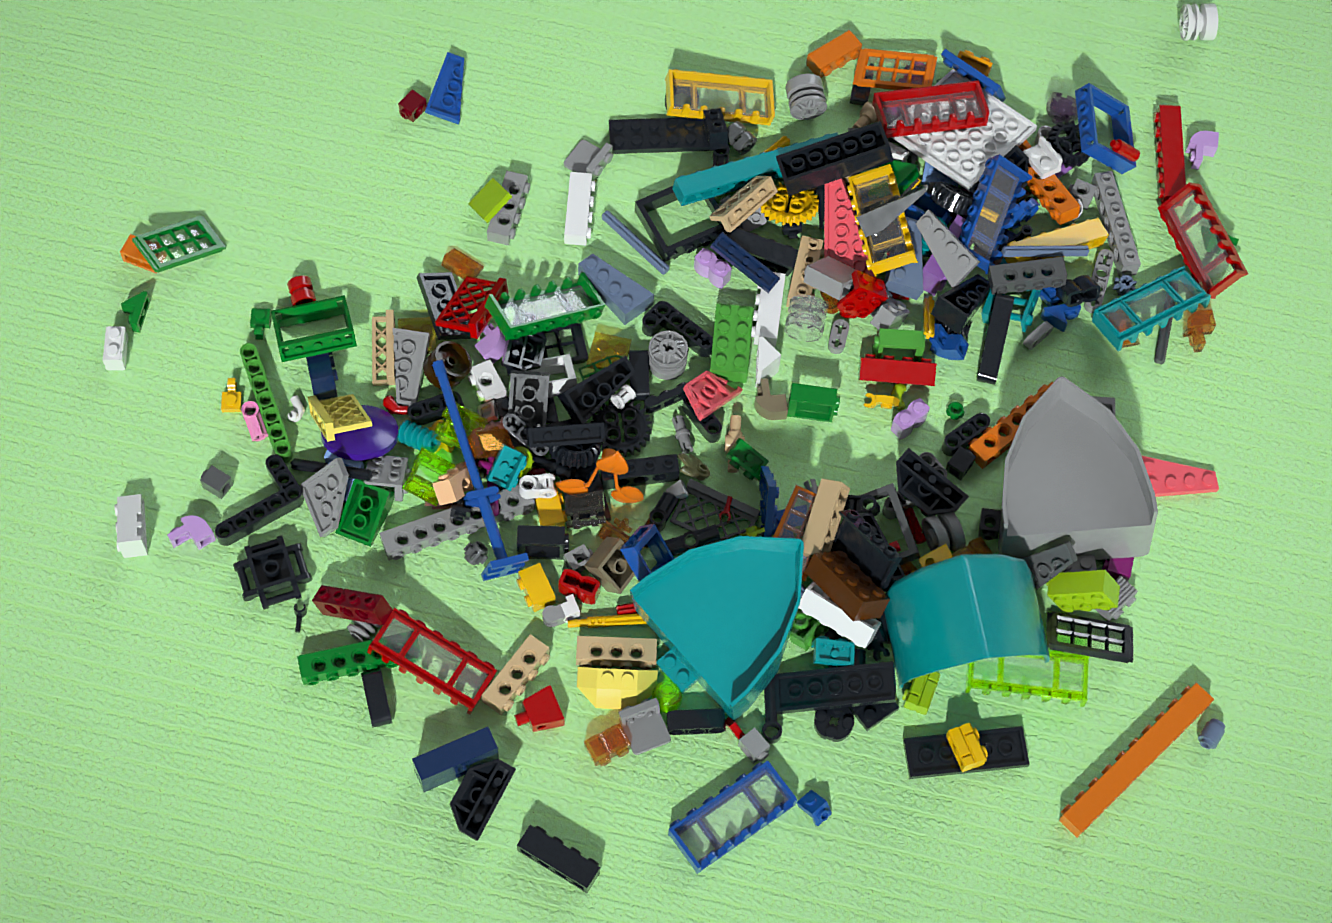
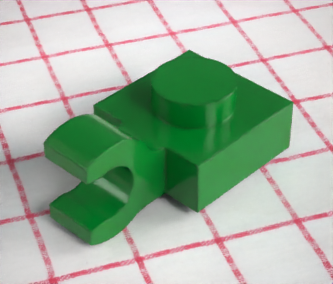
[250,308,271,340]

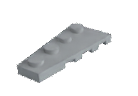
[915,210,980,288]
[392,328,430,406]

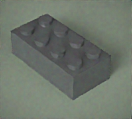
[506,370,550,451]

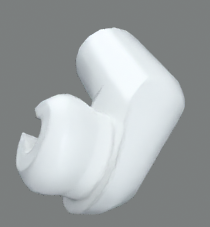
[288,395,305,422]

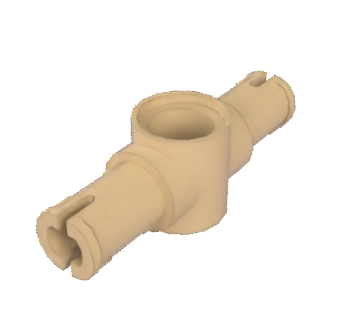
[852,101,878,128]
[724,415,745,473]

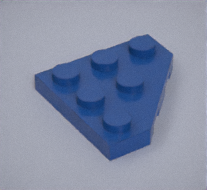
[759,466,779,537]

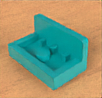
[486,444,527,491]

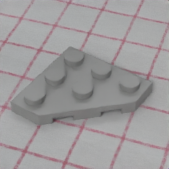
[299,458,349,537]

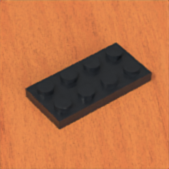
[416,272,471,340]

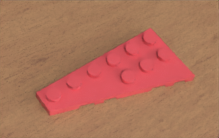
[824,179,876,278]
[1142,456,1219,497]

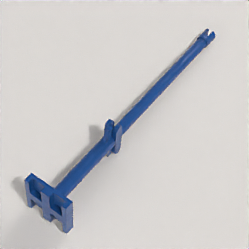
[432,360,529,581]

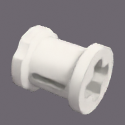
[611,384,636,409]

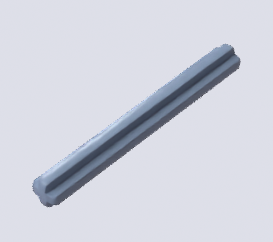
[602,210,670,275]
[1002,245,1089,257]

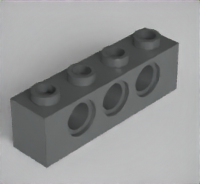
[988,257,1067,295]

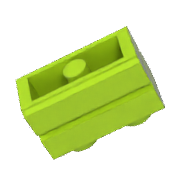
[902,672,941,715]

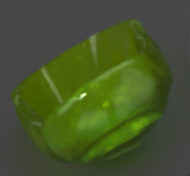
[652,681,682,713]

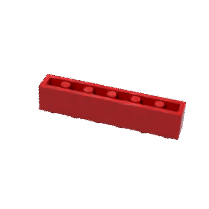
[1153,105,1186,207]

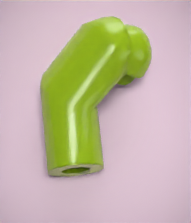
[891,383,907,411]

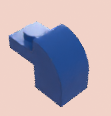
[929,324,969,360]

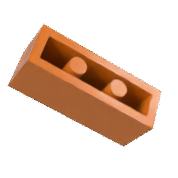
[806,30,862,78]

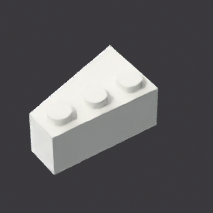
[114,494,148,558]

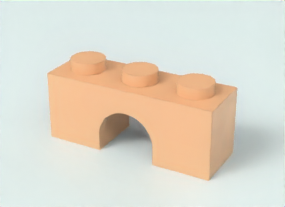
[432,462,474,505]

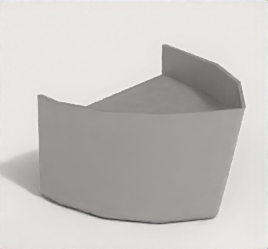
[998,376,1158,573]

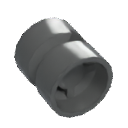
[727,121,757,155]

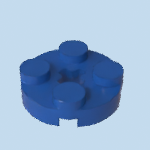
[1010,198,1040,230]

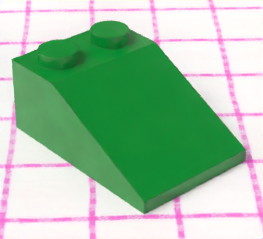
[335,479,395,547]

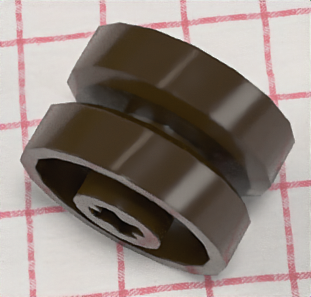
[423,341,472,389]

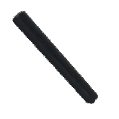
[290,458,373,481]

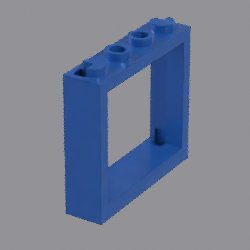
[1075,83,1136,174]

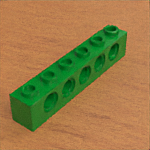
[297,631,422,686]

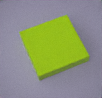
[468,178,513,223]

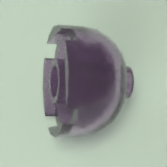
[1046,92,1078,124]

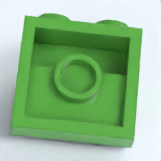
[789,599,830,651]

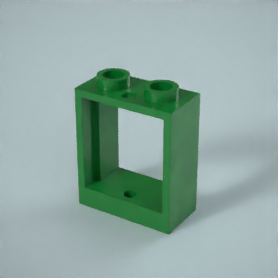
[787,383,840,422]

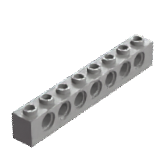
[379,485,535,561]

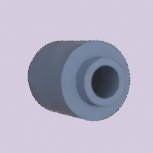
[1198,719,1225,749]

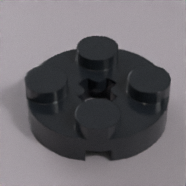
[814,707,854,742]

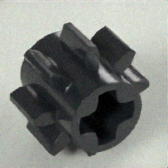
[782,222,802,239]

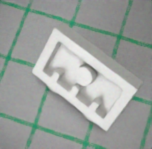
[1023,136,1062,179]

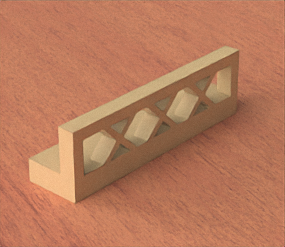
[709,176,778,232]
[372,310,396,386]

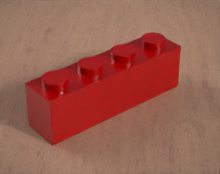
[858,354,937,386]

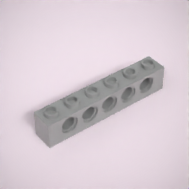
[1091,171,1141,277]

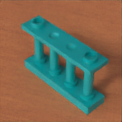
[981,257,1049,332]

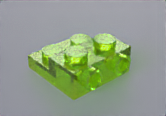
[434,403,488,453]

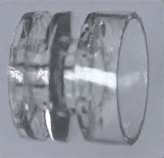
[784,295,828,342]

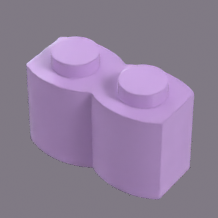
[694,248,732,289]
[891,398,930,439]

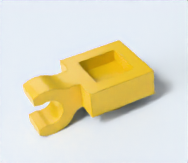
[221,378,242,412]
[864,393,900,409]

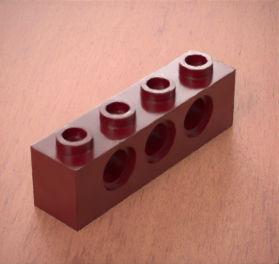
[312,585,393,626]

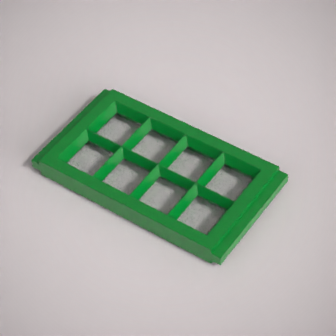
[132,215,226,273]

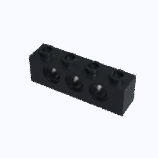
[600,454,680,490]

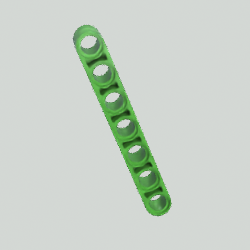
[240,343,293,463]

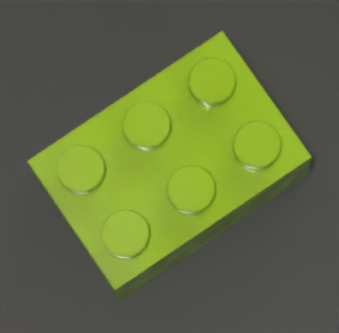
[1047,570,1120,612]

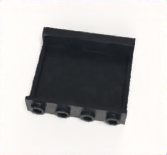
[830,509,903,592]

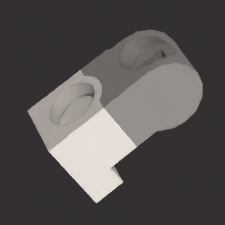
[542,594,580,627]

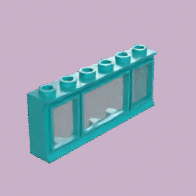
[1092,266,1211,352]

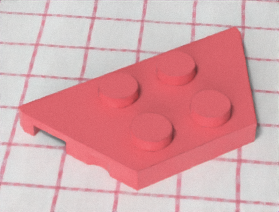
[683,370,743,421]

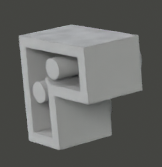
[870,290,910,330]

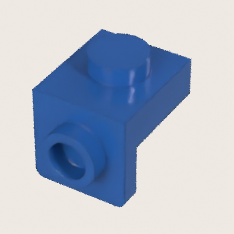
[797,789,832,826]

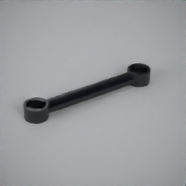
[761,676,782,744]

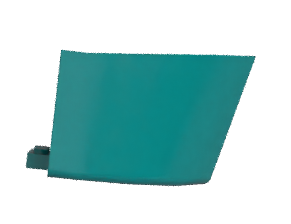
[630,536,804,721]
[884,554,1050,689]

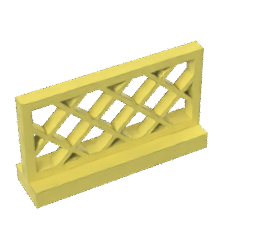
[308,394,372,442]

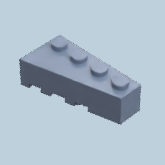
[884,217,923,300]
[578,254,654,325]

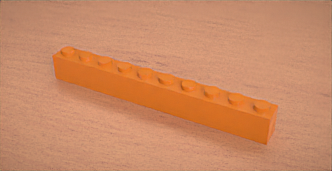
[1059,683,1214,838]

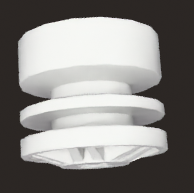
[1179,3,1218,41]

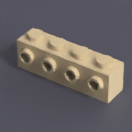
[786,236,824,312]
[802,479,850,558]

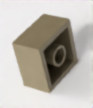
[584,536,635,594]

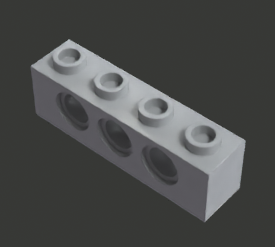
[487,171,531,246]

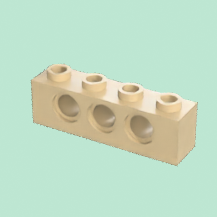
[482,634,550,716]
[576,636,657,670]

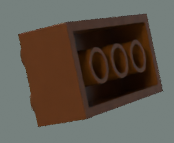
[805,550,890,621]

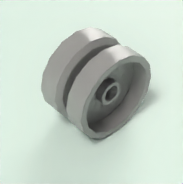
[921,512,966,552]

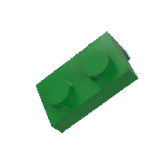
[725,438,769,481]

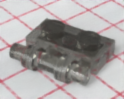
[564,490,606,529]

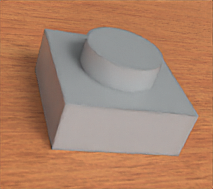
[477,400,499,425]

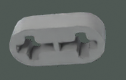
[828,319,849,354]
[1023,321,1054,350]

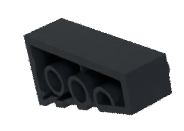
[716,227,798,276]
[931,274,990,335]
[558,355,636,424]

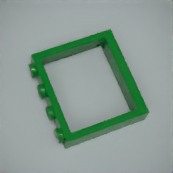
[271,295,357,362]

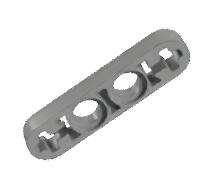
[1084,249,1114,313]

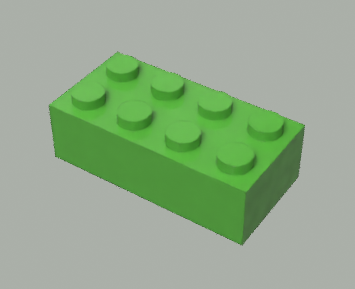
[710,303,753,383]

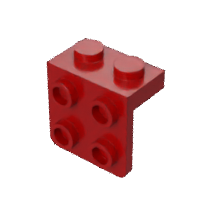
[837,270,888,318]

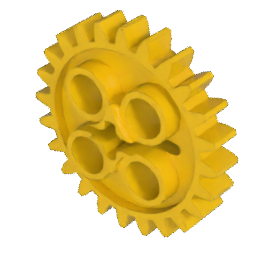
[761,183,819,226]

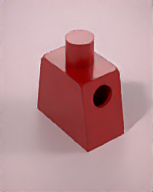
[514,685,565,732]

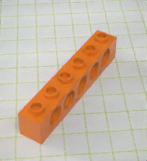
[1019,140,1080,225]
[969,381,1053,469]

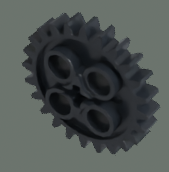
[590,400,652,457]

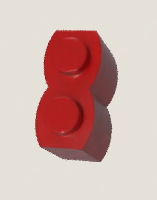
[558,569,600,605]

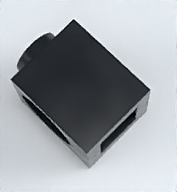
[945,446,976,481]
[978,508,1001,540]

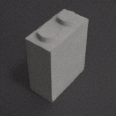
[804,256,856,300]

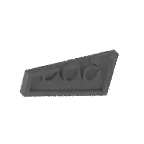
[1021,542,1078,590]

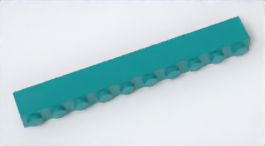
[673,132,838,206]

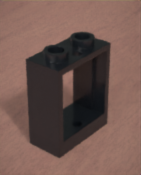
[517,525,569,560]

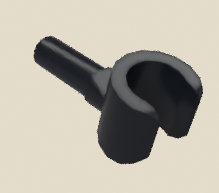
[294,603,307,633]

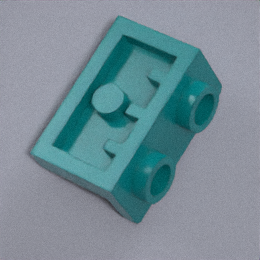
[811,636,855,667]

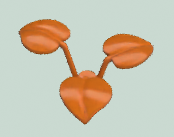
[555,449,644,503]

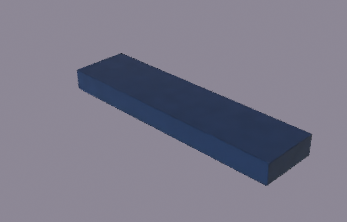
[710,232,780,293]

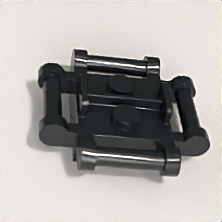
[233,535,313,610]

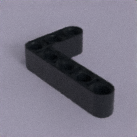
[408,391,487,479]
[215,455,304,546]

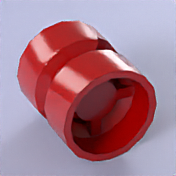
[287,276,316,306]

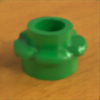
[946,402,965,420]

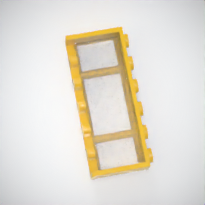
[665,69,775,126]
[847,164,918,276]

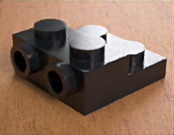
[848,702,899,731]

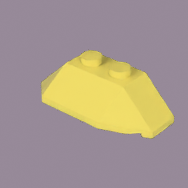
[577,667,658,709]

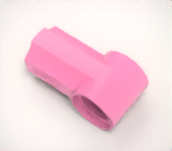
[241,401,268,442]

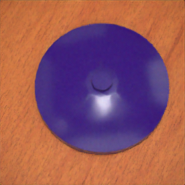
[321,405,398,461]

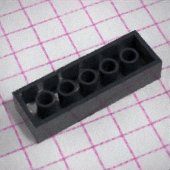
[776,121,894,196]

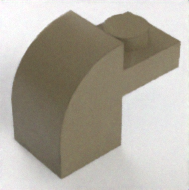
[754,378,788,420]

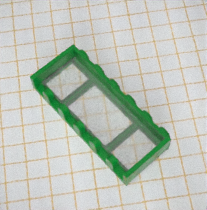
[484,272,605,341]

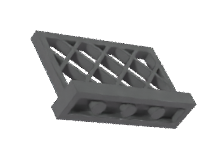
[670,479,760,542]

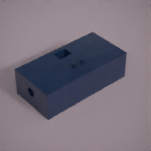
[412,726,499,792]

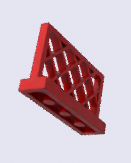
[435,276,508,339]

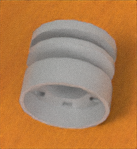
[785,74,827,120]
[648,330,688,380]

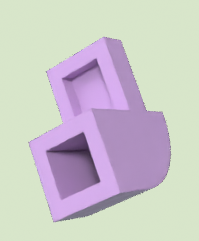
[1185,131,1219,170]
[474,323,507,364]
[167,515,216,550]

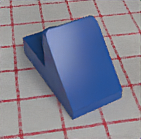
[1040,304,1081,332]

